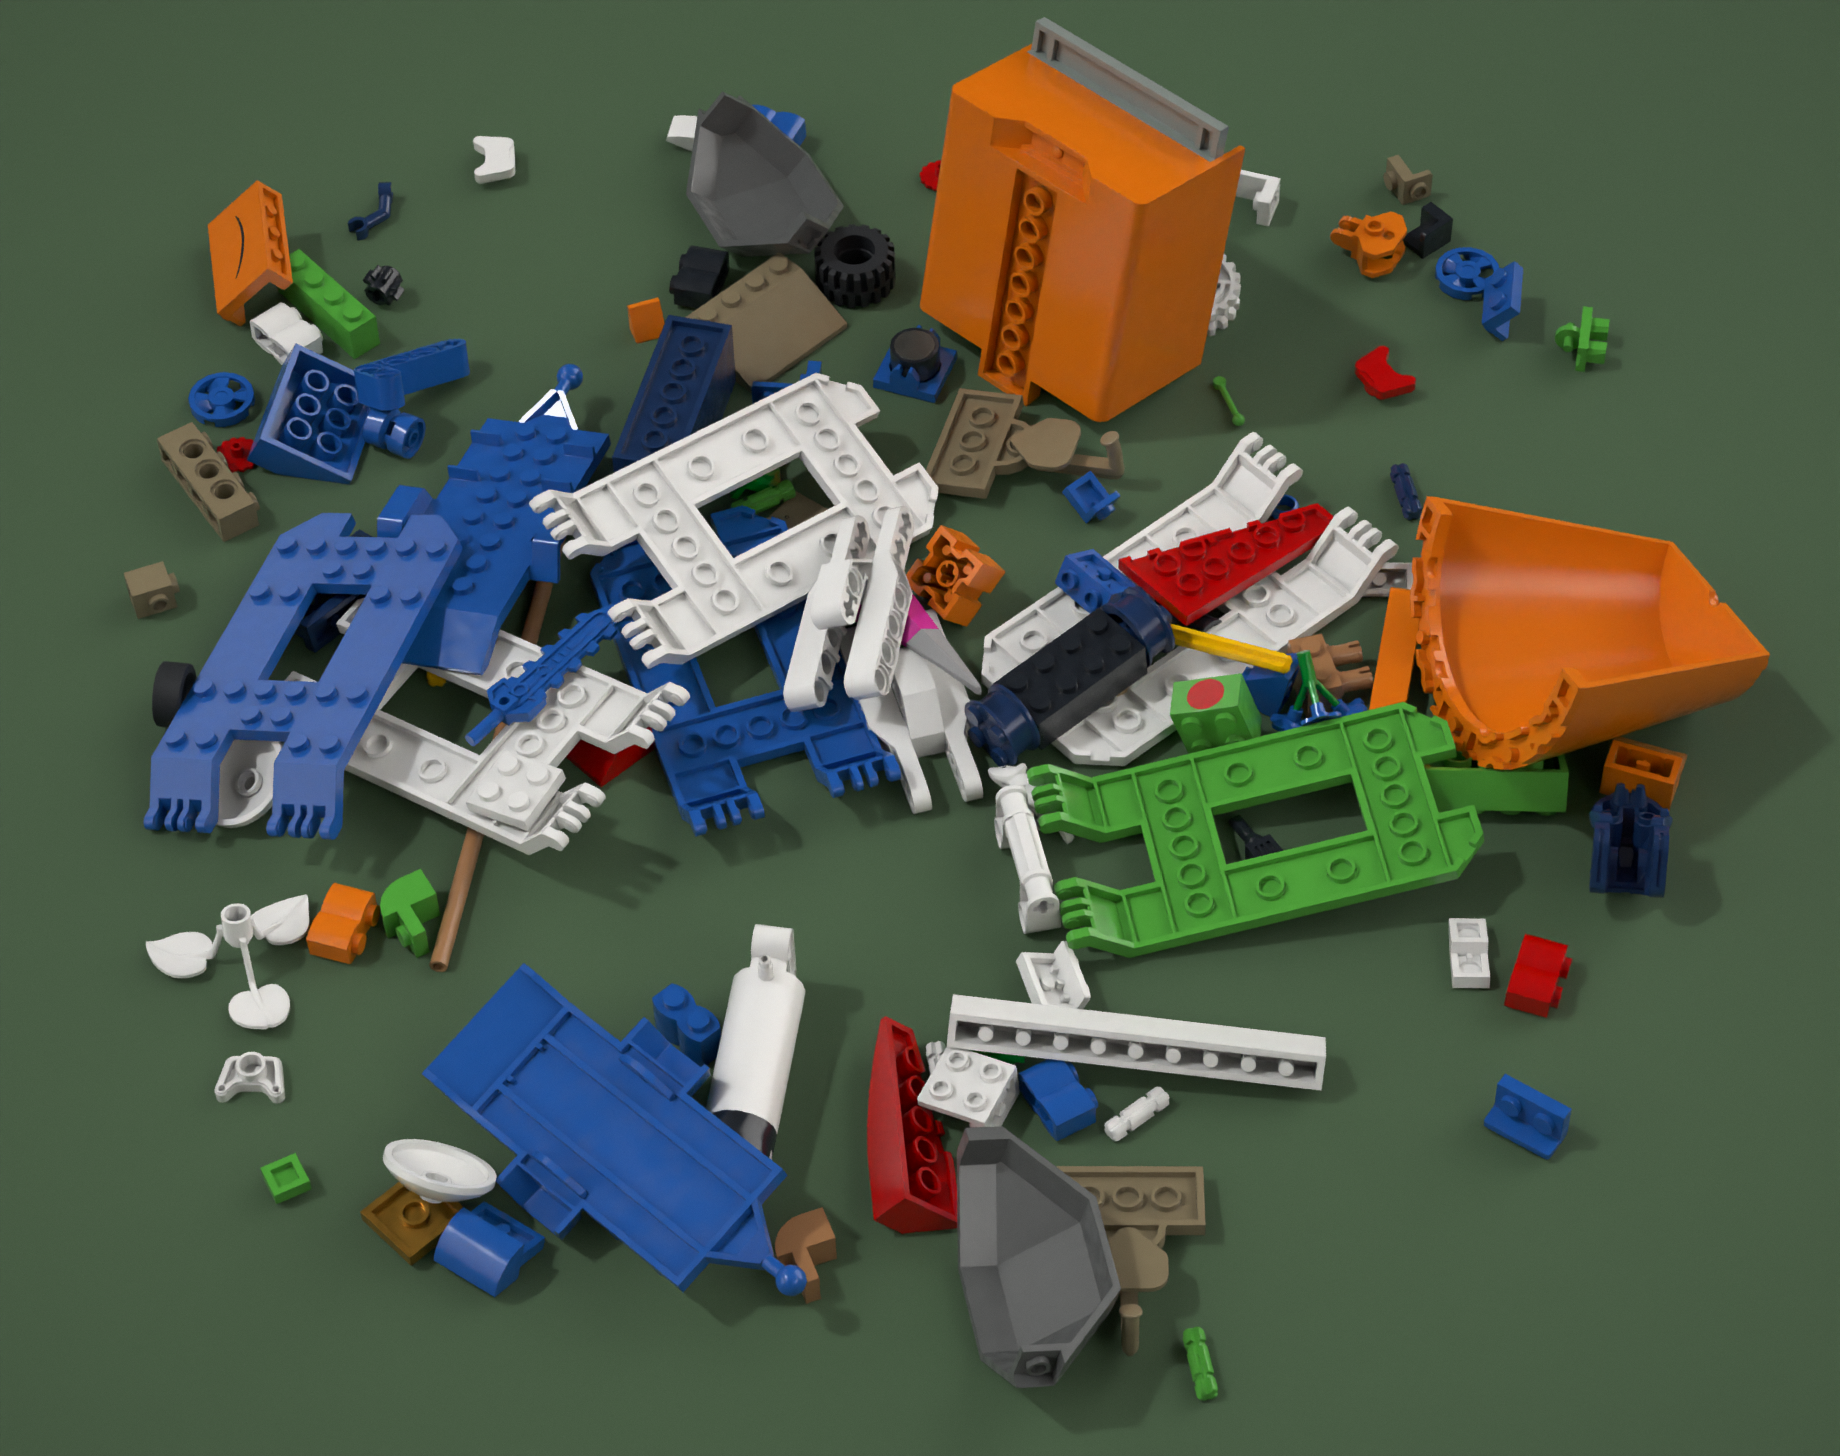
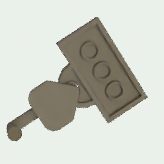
[926,388,1125,499]
[1056,1166,1206,1356]

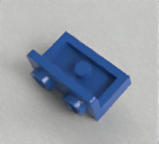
[1482,261,1523,341]

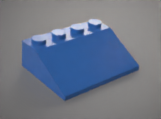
[247,343,372,484]

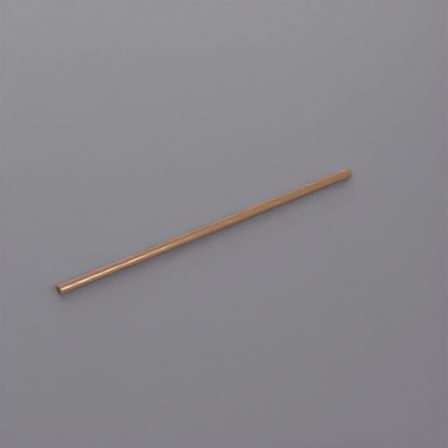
[429,536,567,972]

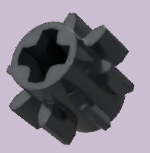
[363,265,404,305]

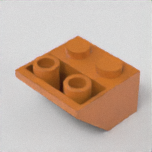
[1599,736,1687,811]

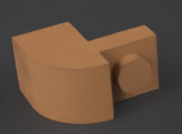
[775,1207,837,1304]

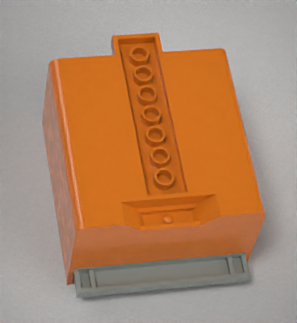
[920,17,1245,422]

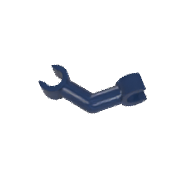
[347,182,393,241]

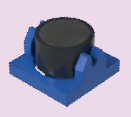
[873,325,957,403]

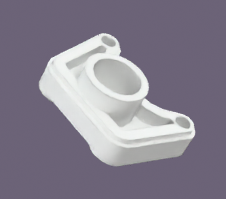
[473,136,516,184]
[214,1052,285,1104]

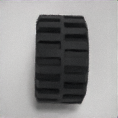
[814,224,896,308]

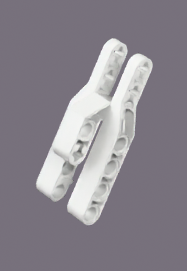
[783,506,914,712]
[839,609,983,814]

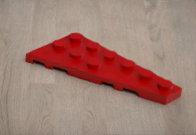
[1118,503,1334,626]

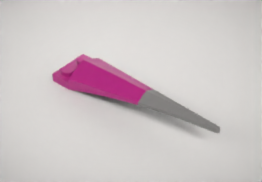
[855,595,982,695]

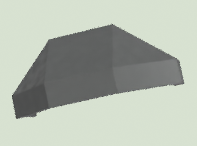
[686,91,844,257]
[957,1126,1121,1388]

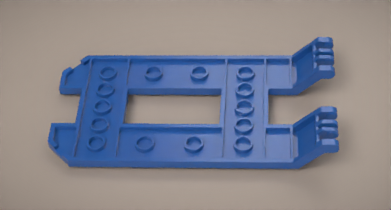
[590,505,902,837]
[144,513,463,840]

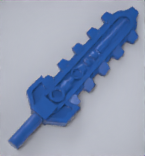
[465,603,617,746]

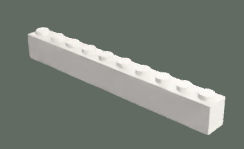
[947,994,1326,1091]

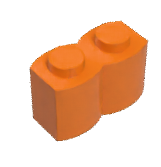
[306,883,380,964]

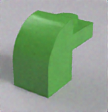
[380,869,440,958]

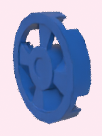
[1435,247,1499,300]
[188,372,255,427]

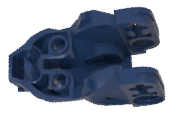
[1589,783,1673,898]

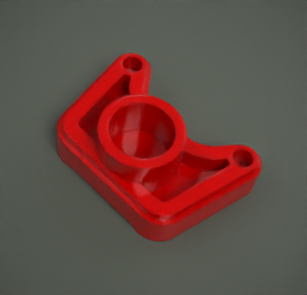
[1355,346,1416,400]

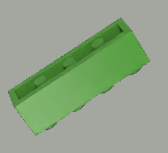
[277,249,380,359]

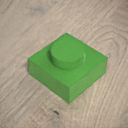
[260,1153,312,1204]

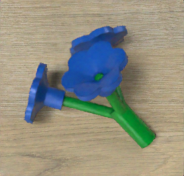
[1270,650,1367,732]

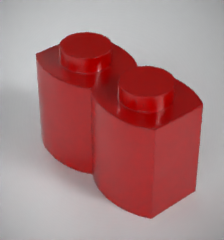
[1504,933,1573,1018]

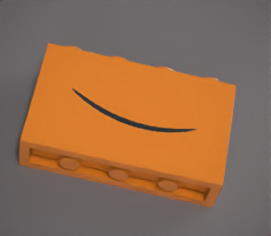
[208,180,293,327]

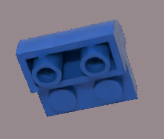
[434,1201,545,1297]

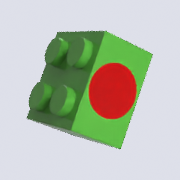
[1170,673,1262,754]

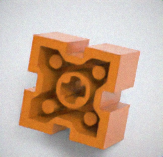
[906,525,1006,627]

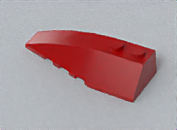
[867,1016,957,1234]

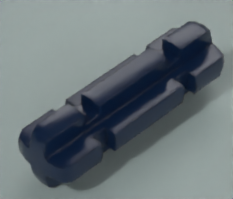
[1390,463,1422,521]

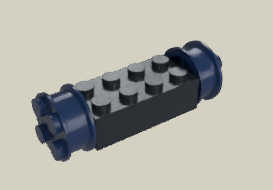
[964,586,1175,767]

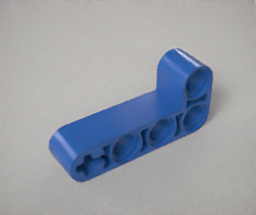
[354,339,470,410]

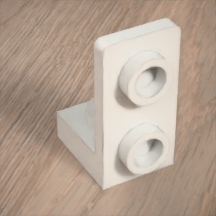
[1236,170,1281,227]

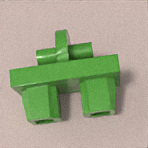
[1555,306,1610,372]

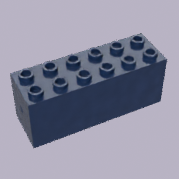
[612,315,736,473]

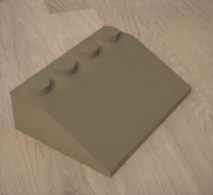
[686,253,847,393]

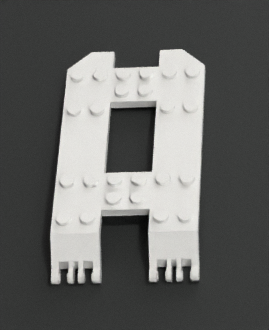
[529,373,939,669]
[981,432,1399,766]
[284,598,690,855]

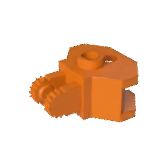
[1330,211,1407,278]

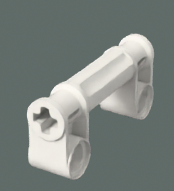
[994,784,1061,934]

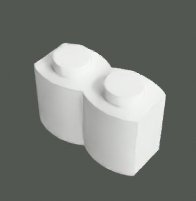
[250,302,323,365]

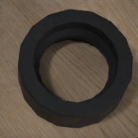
[152,661,197,727]

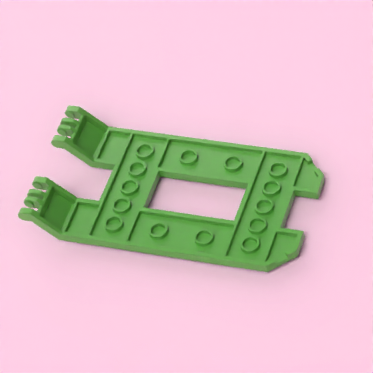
[1027,702,1484,958]

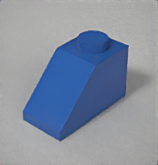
[1242,652,1300,717]

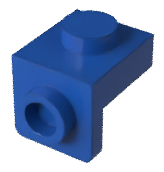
[1062,471,1120,524]

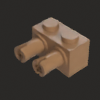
[1287,634,1373,718]

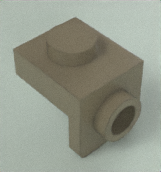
[1383,154,1433,205]

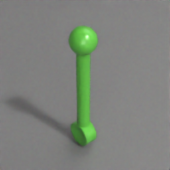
[1213,376,1245,426]

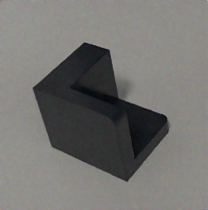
[1403,202,1453,259]

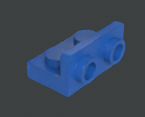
[1055,549,1136,614]
[1483,1074,1572,1160]

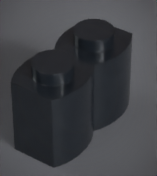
[669,245,730,309]

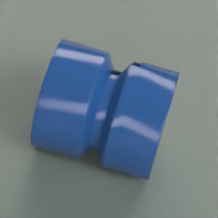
[363,408,426,459]

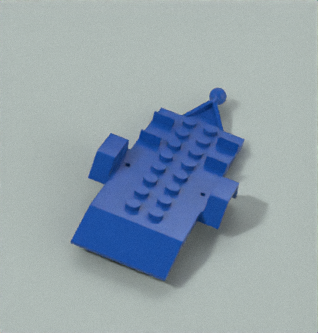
[377,364,611,675]
[421,963,807,1296]

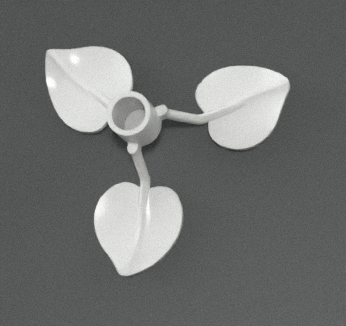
[146,894,310,1029]

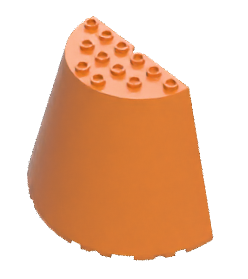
[1410,496,1770,770]

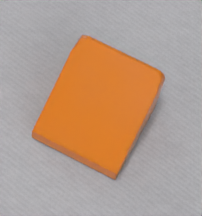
[627,297,665,343]

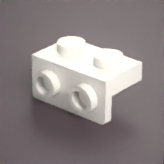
[1016,941,1091,1009]

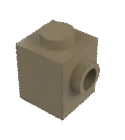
[123,561,180,619]

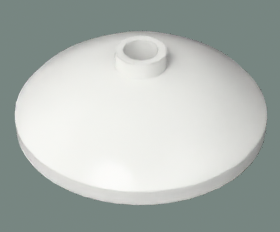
[216,740,283,828]
[383,1139,497,1203]

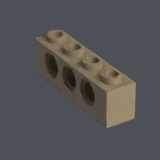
[157,422,260,542]

